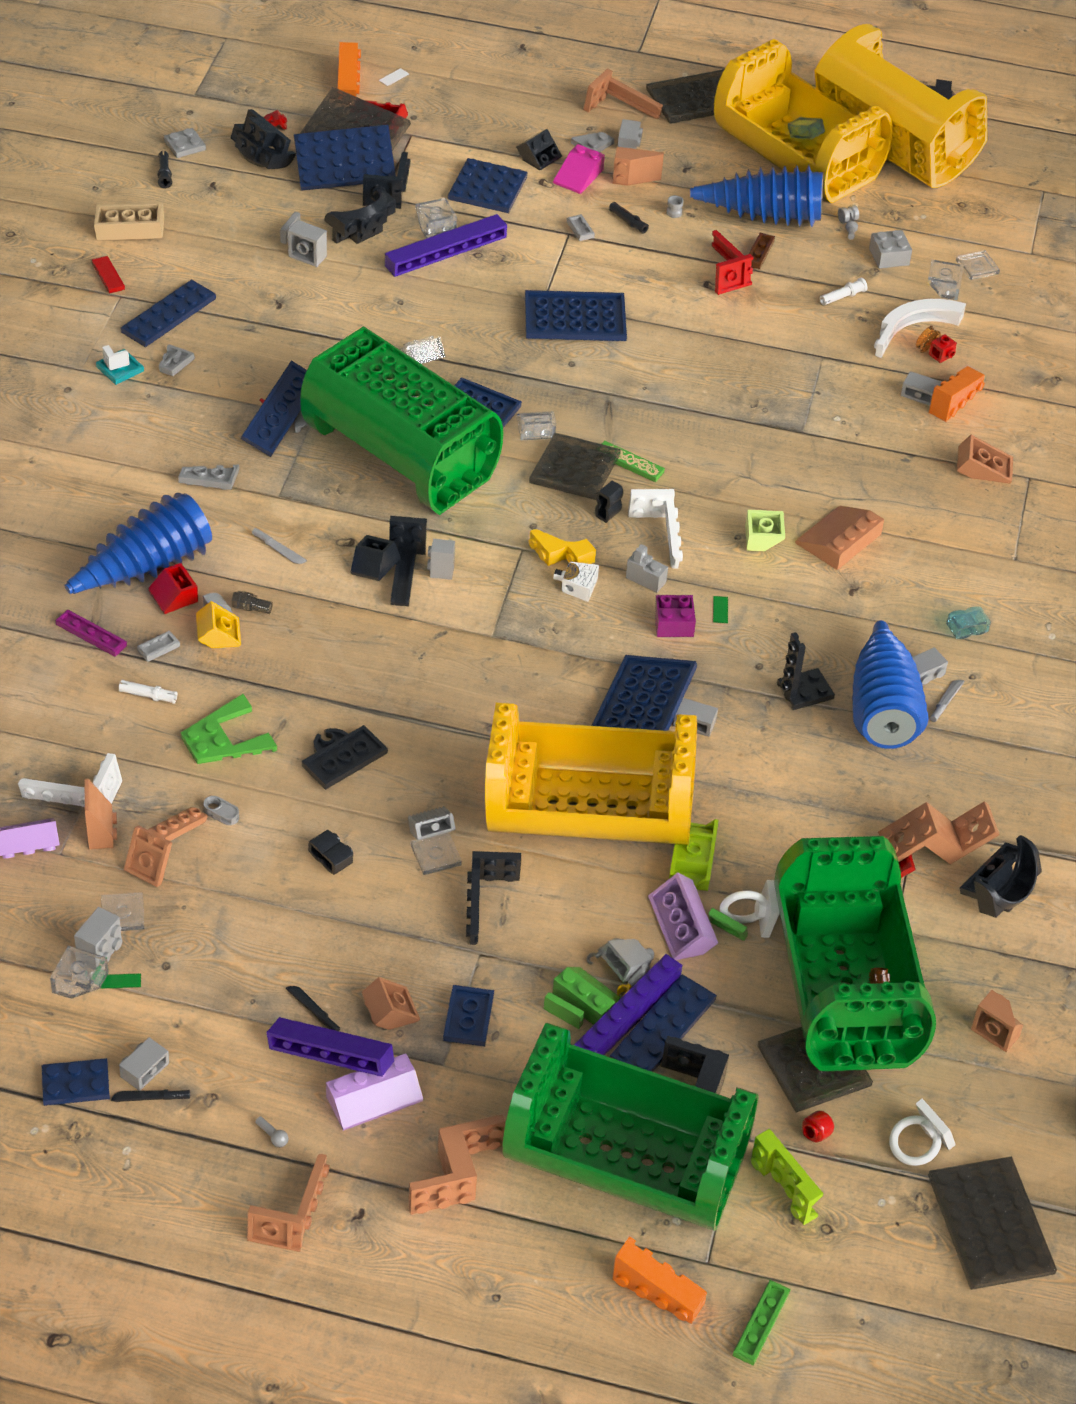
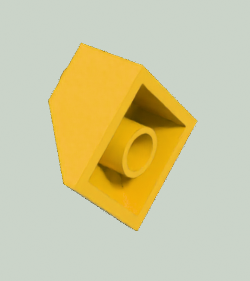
[196,601,241,648]

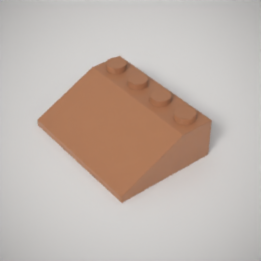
[795,506,884,570]

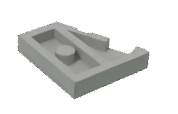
[571,132,614,152]
[159,344,195,376]

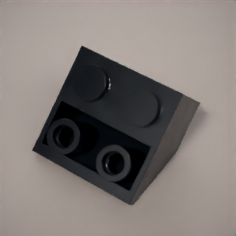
[516,129,562,170]
[350,535,401,581]

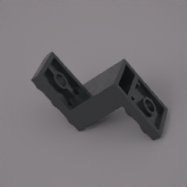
[661,1036,756,1140]

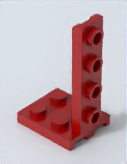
[712,230,754,295]

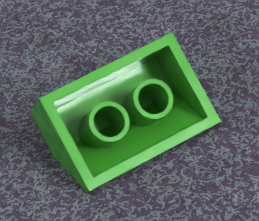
[552,967,621,1025]

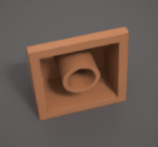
[362,977,420,1030]

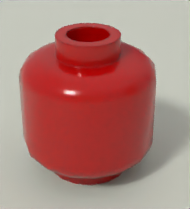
[802,1110,834,1143]

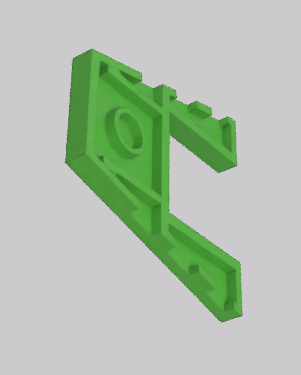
[181,694,277,764]

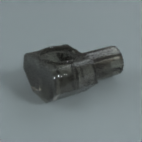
[231,591,273,614]

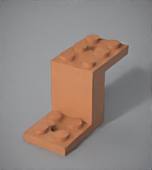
[878,801,1000,865]
[409,1115,505,1214]

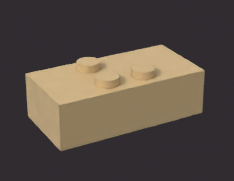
[94,202,165,240]

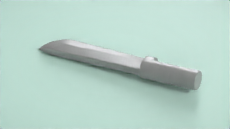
[252,528,307,564]
[930,680,965,722]

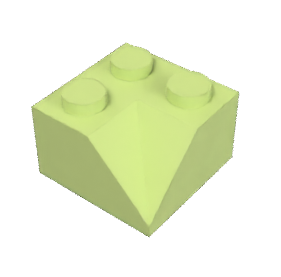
[745,510,785,551]

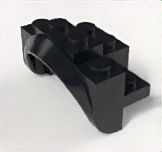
[230,109,296,169]
[324,189,396,244]
[960,835,1042,918]

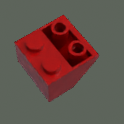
[148,563,198,614]

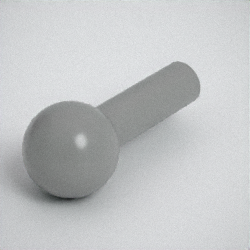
[845,220,858,240]
[255,1116,289,1148]

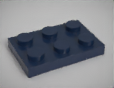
[443,985,495,1047]
[42,1058,110,1106]

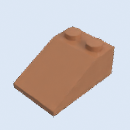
[612,147,664,186]
[957,434,1013,484]
[85,779,117,849]

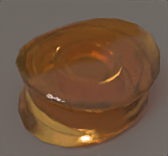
[916,325,941,353]

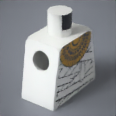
[553,562,599,602]

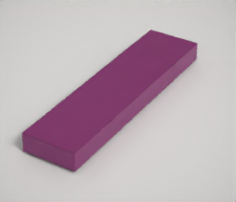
[55,609,127,657]

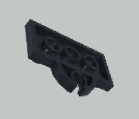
[302,725,388,790]

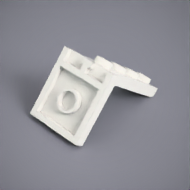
[628,489,683,569]
[18,753,122,807]

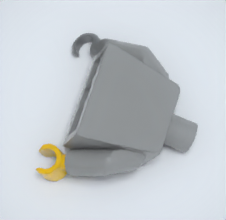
[586,938,654,997]

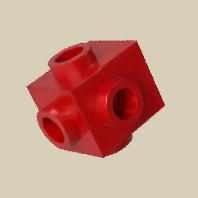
[928,334,957,363]

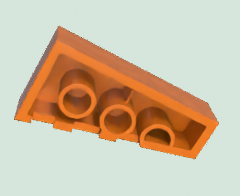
[338,42,361,100]
[929,366,985,422]
[612,1236,707,1324]

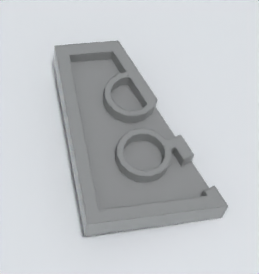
[179,464,239,490]

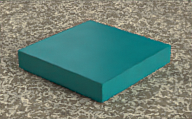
[96,349,144,385]

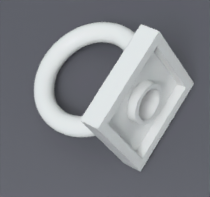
[720,880,780,938]
[889,1098,955,1166]

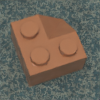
[971,990,1023,1052]

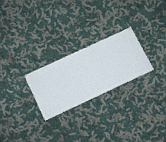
[379,68,409,86]

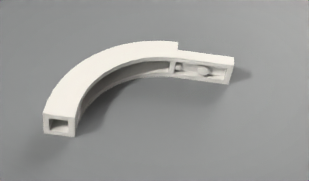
[874,299,966,358]

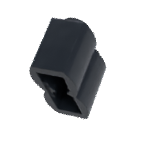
[595,480,623,523]
[308,830,354,875]

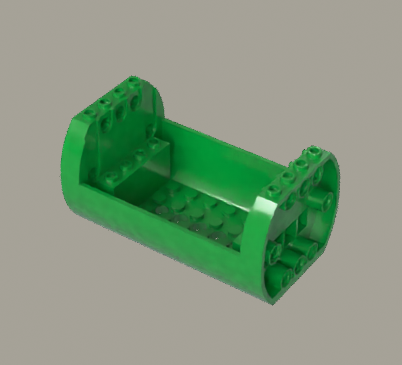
[300,326,503,515]
[774,836,936,1071]
[502,1023,759,1231]

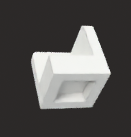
[102,345,129,370]

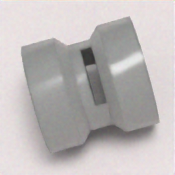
[666,195,684,218]
[838,205,859,224]

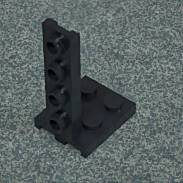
[363,152,411,209]
[389,515,427,607]
[777,632,835,710]
[466,851,521,945]

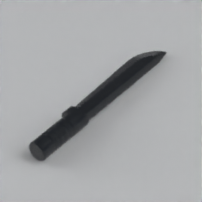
[286,986,340,1031]
[111,1089,191,1102]

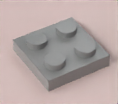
[164,128,206,158]

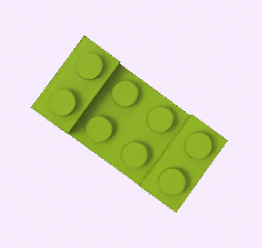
[669,819,719,891]
[751,1129,824,1225]

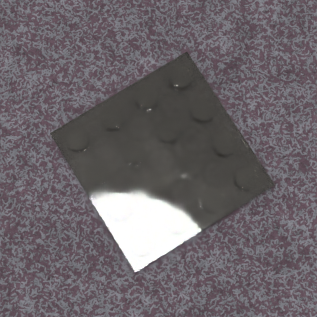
[529,433,621,500]
[758,1027,873,1112]

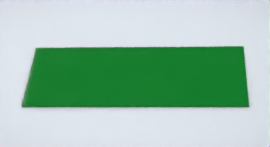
[713,596,728,623]
[98,973,141,989]

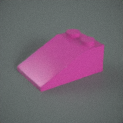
[553,144,605,194]

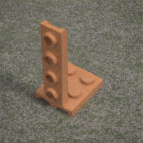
[583,68,663,119]
[124,807,208,887]
[247,1154,330,1252]

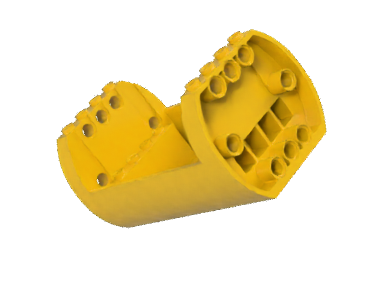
[814,24,987,188]
[714,39,893,203]
[485,703,697,845]

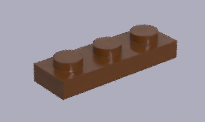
[749,232,775,269]

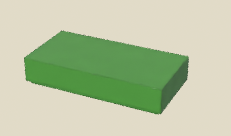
[708,908,748,941]
[544,992,584,1029]

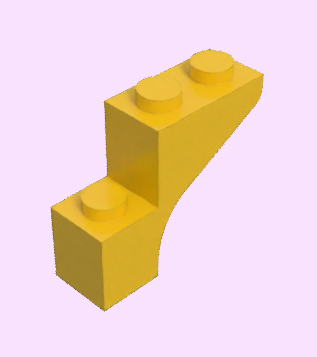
[528,529,596,566]

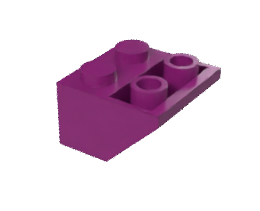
[655,595,696,637]

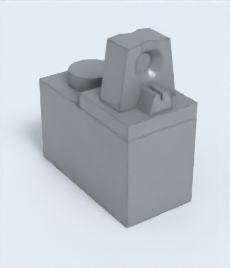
[626,544,668,593]

